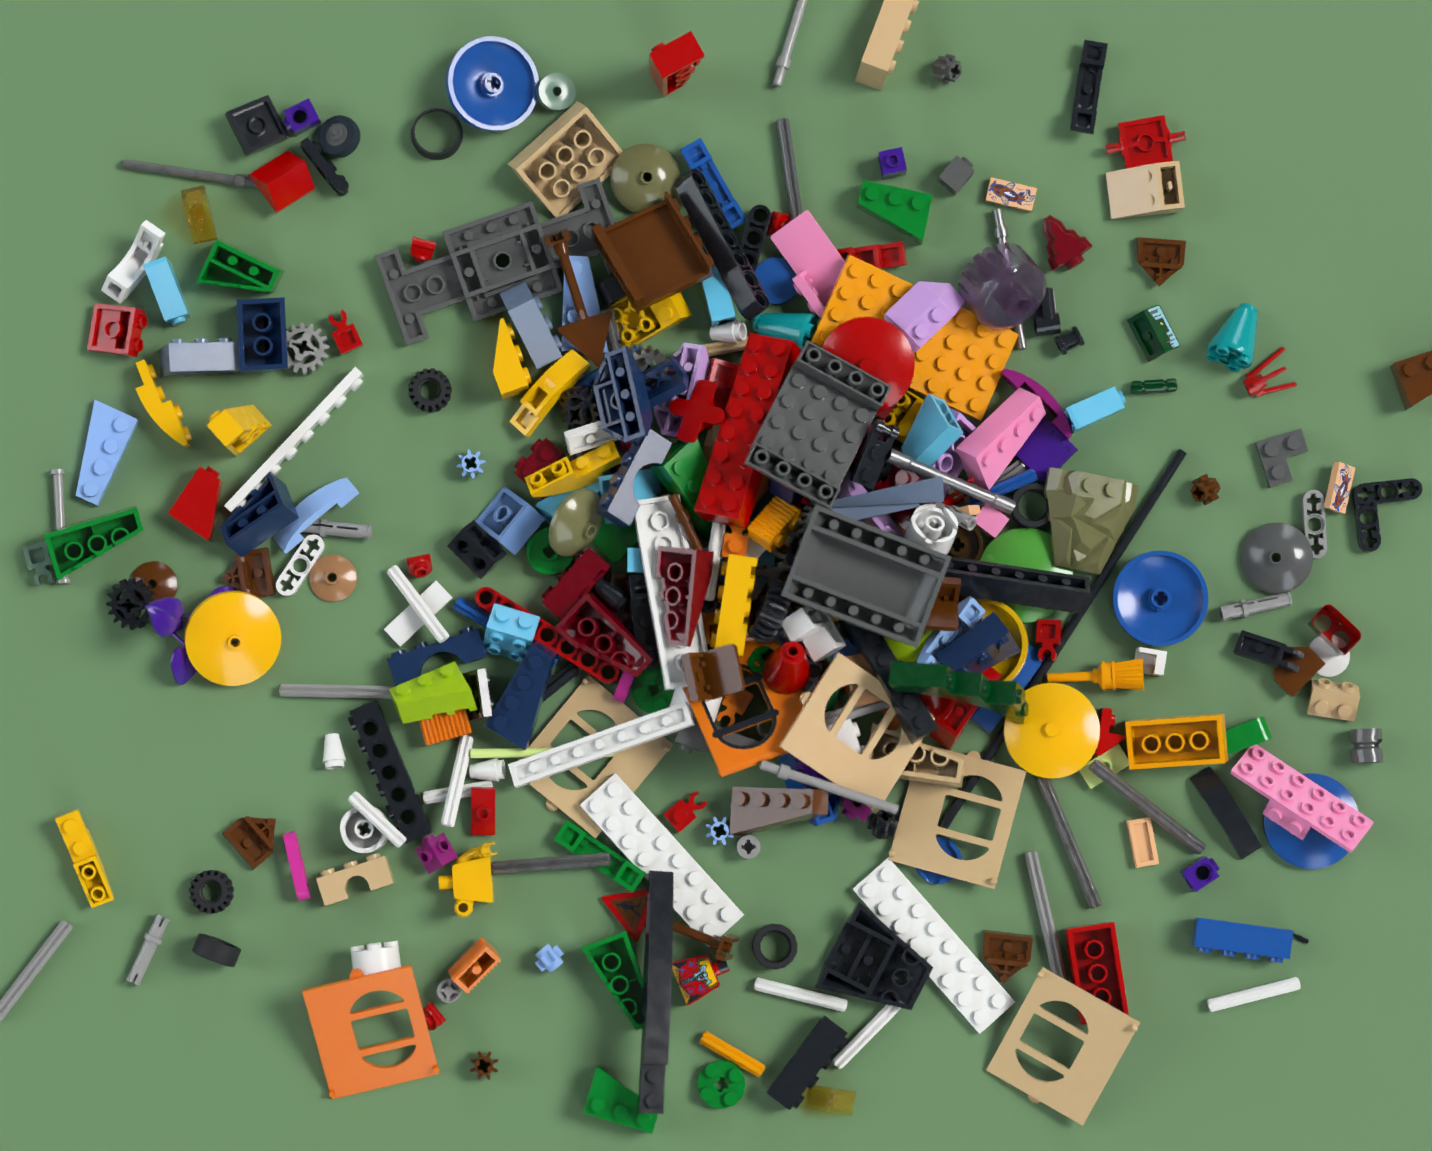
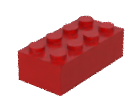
[1064,922,1129,1025]

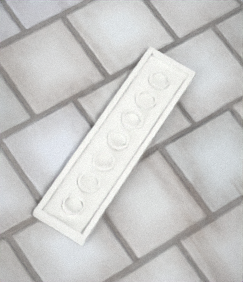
[634,494,708,690]
[580,773,744,947]
[853,857,1015,1034]

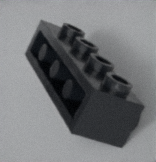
[766,1015,848,1110]

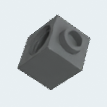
[937,156,975,196]

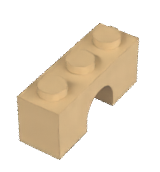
[316,853,395,906]

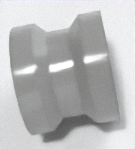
[736,835,761,859]
[437,979,462,1003]

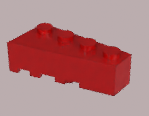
[649,31,705,97]

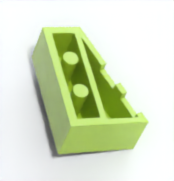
[389,661,477,724]

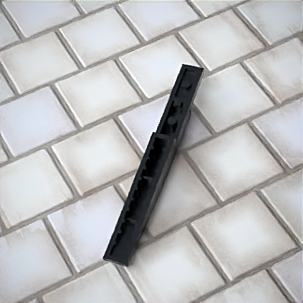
[637,870,673,1114]

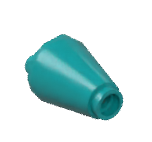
[1206,303,1258,373]
[753,313,821,350]

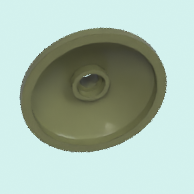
[610,144,681,213]
[549,489,603,557]

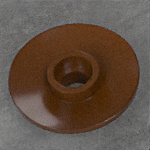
[131,561,178,601]

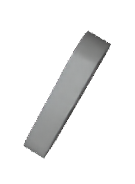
[1301,490,1327,559]

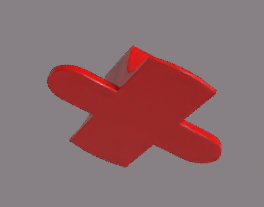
[669,380,725,443]

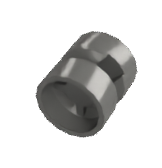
[1350,728,1383,763]

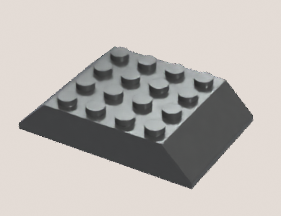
[781,504,951,648]

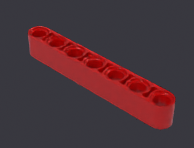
[475,587,619,684]

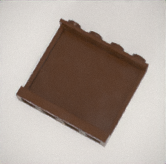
[591,191,714,313]

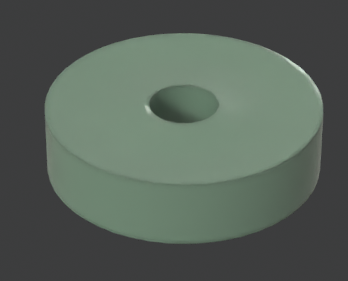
[537,73,576,112]

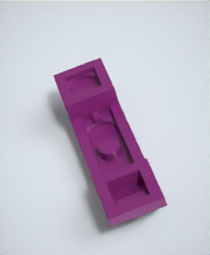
[1000,368,1072,439]

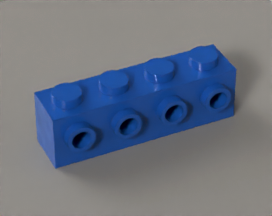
[1191,917,1293,963]

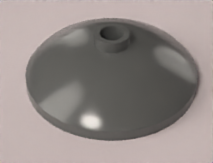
[1241,523,1313,594]

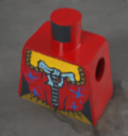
[672,954,730,1006]

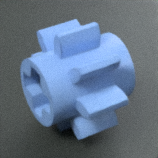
[456,449,486,479]
[706,817,734,845]
[535,943,564,973]

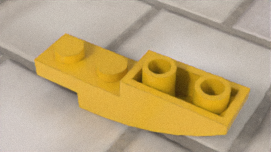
[509,349,590,437]
[135,359,192,448]
[524,440,621,497]
[55,809,114,908]

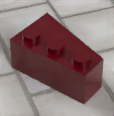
[541,547,611,620]

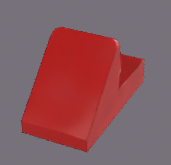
[1093,708,1126,756]

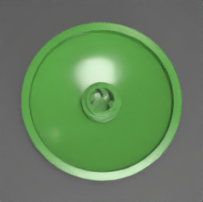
[980,528,1073,623]

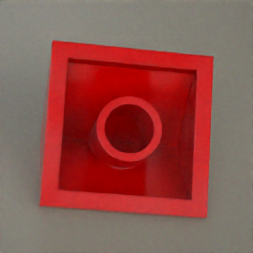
[249,150,315,214]

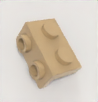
[1307,678,1360,722]

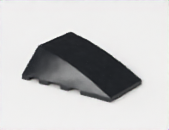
[815,902,933,1010]

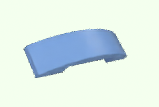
[273,477,359,553]
[917,596,985,664]

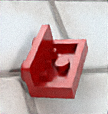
[706,358,740,411]

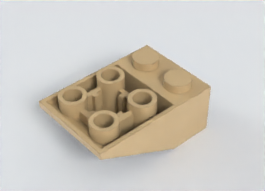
[1106,161,1185,220]

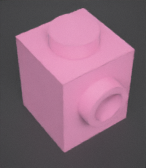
[974,503,1009,540]

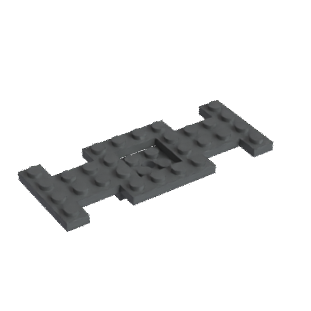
[375,178,615,345]

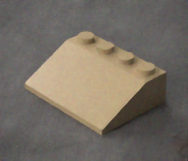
[508,101,623,218]

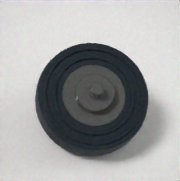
[318,115,361,158]

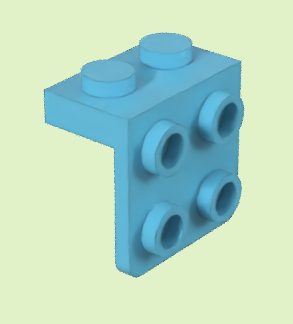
[483,603,540,662]

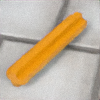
[699,1031,765,1077]

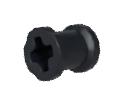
[1054,326,1085,355]

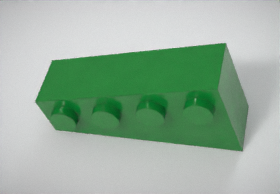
[651,439,731,541]
[43,506,144,580]
[581,931,643,1030]

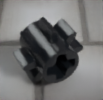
[867,810,898,839]

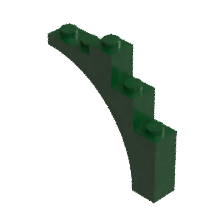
[888,661,1029,724]

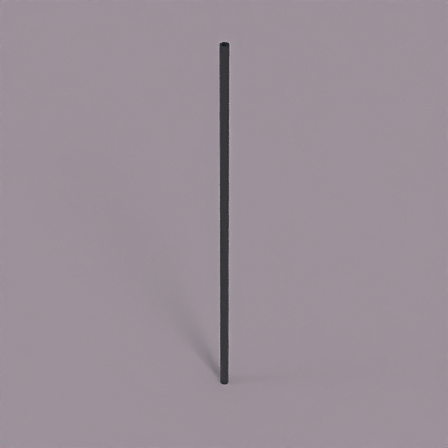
[938,449,1187,829]

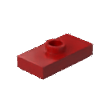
[471,787,496,835]

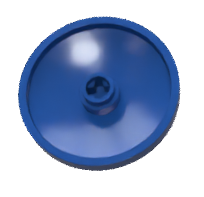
[446,36,539,132]
[1112,551,1208,646]
[1263,773,1358,869]

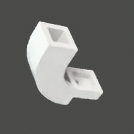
[101,220,166,304]

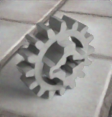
[286,322,330,375]

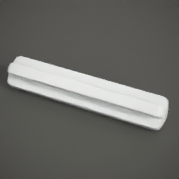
[423,780,493,804]
[348,791,406,847]

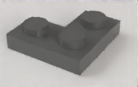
[1255,429,1308,488]

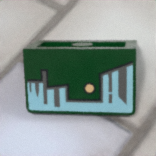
[1127,305,1180,362]

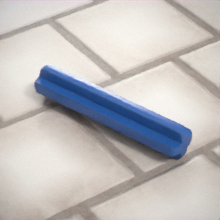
[970,469,1037,505]

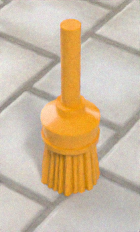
[1047,658,1144,691]

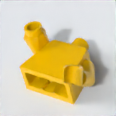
[439,842,498,917]

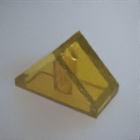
[805,1085,856,1115]

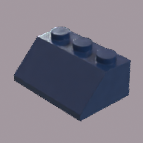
[237,297,288,374]

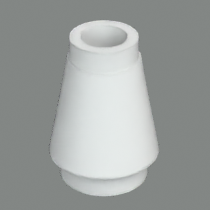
[710,320,747,343]
[322,733,346,770]
[469,758,506,782]

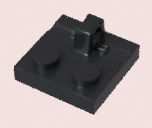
[225,95,289,157]

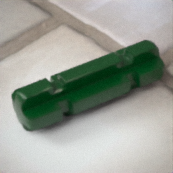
[1130,378,1178,394]

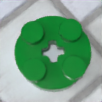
[526,527,574,575]
[631,669,675,713]
[697,1060,745,1109]

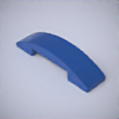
[680,138,747,229]
[971,643,1046,733]

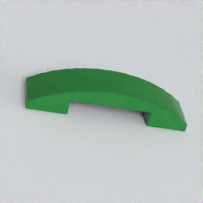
[553,820,646,893]

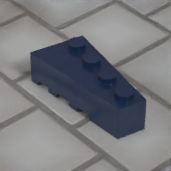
[484,641,557,750]

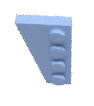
[561,256,609,353]
[76,400,139,506]

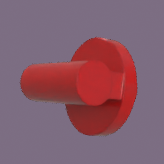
[767,211,791,236]
[409,237,436,262]
[406,553,432,578]
[423,1002,446,1031]

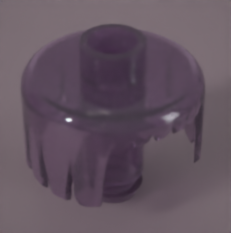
[958,242,1047,330]

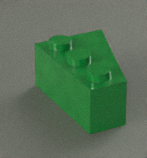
[857,180,933,245]
[196,239,285,292]
[583,1065,658,1134]

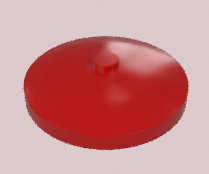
[822,316,915,412]

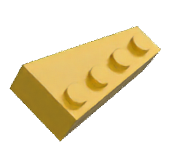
[207,404,272,457]
[710,554,758,657]

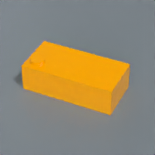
[1125,713,1228,770]

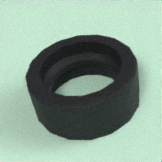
[1011,483,1049,529]
[752,924,798,969]
[192,933,241,967]

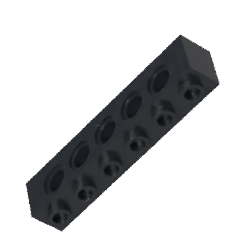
[348,700,434,844]

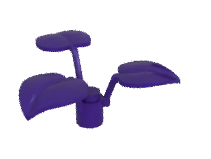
[145,586,236,685]

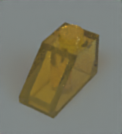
[181,185,218,244]

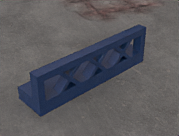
[642,356,689,408]

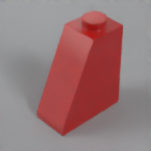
[168,466,223,542]

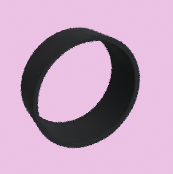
[411,108,463,160]

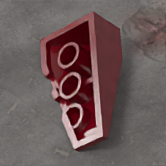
[656,546,714,647]
[555,593,654,677]

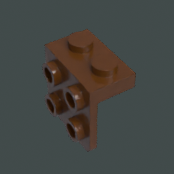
[925,577,961,631]
[681,644,745,702]

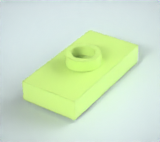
[1079,744,1129,789]

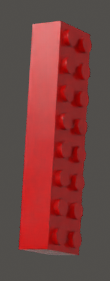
[694,333,801,529]

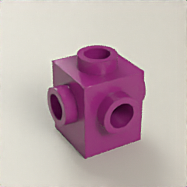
[839,796,872,822]
[414,832,458,874]

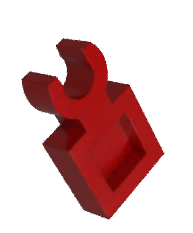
[329,310,363,355]
[1036,619,1062,661]
[663,791,707,832]

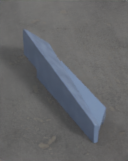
[830,476,944,520]

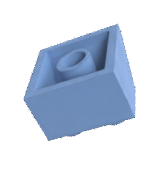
[475,486,545,555]

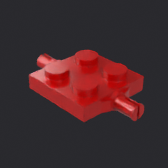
[1105,115,1186,169]

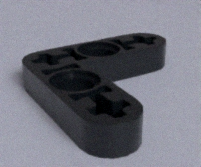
[1352,478,1422,552]

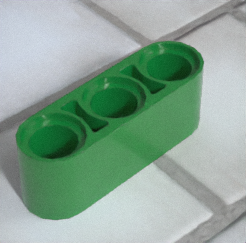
[1226,716,1272,755]

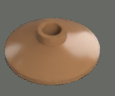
[309,554,357,602]

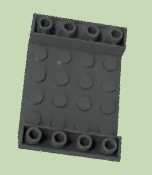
[744,340,892,510]

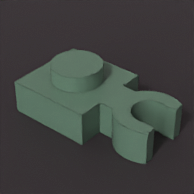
[22,541,54,586]

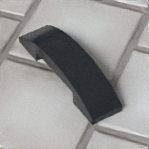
[1070,40,1108,135]
[628,574,661,670]
[1190,766,1262,860]

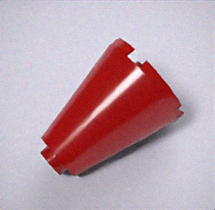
[762,641,811,695]

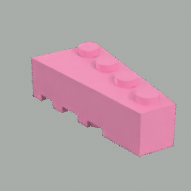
[956,387,1046,490]

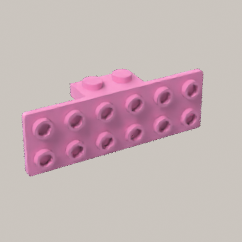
[770,210,845,318]
[1230,744,1374,853]

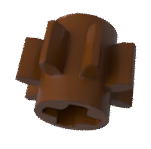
[1190,474,1221,505]
[470,1051,499,1080]

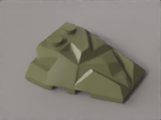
[1044,467,1139,575]

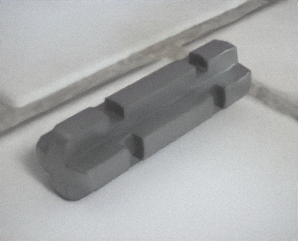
[600,308,622,352]

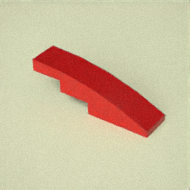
[837,241,907,270]

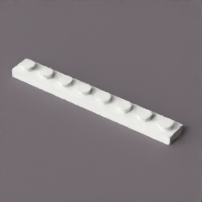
[224,367,364,513]
[508,702,694,788]

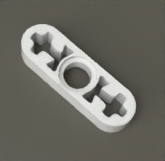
[276,534,325,597]

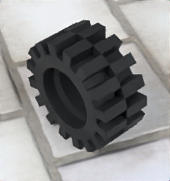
[408,368,452,413]
[189,870,234,913]

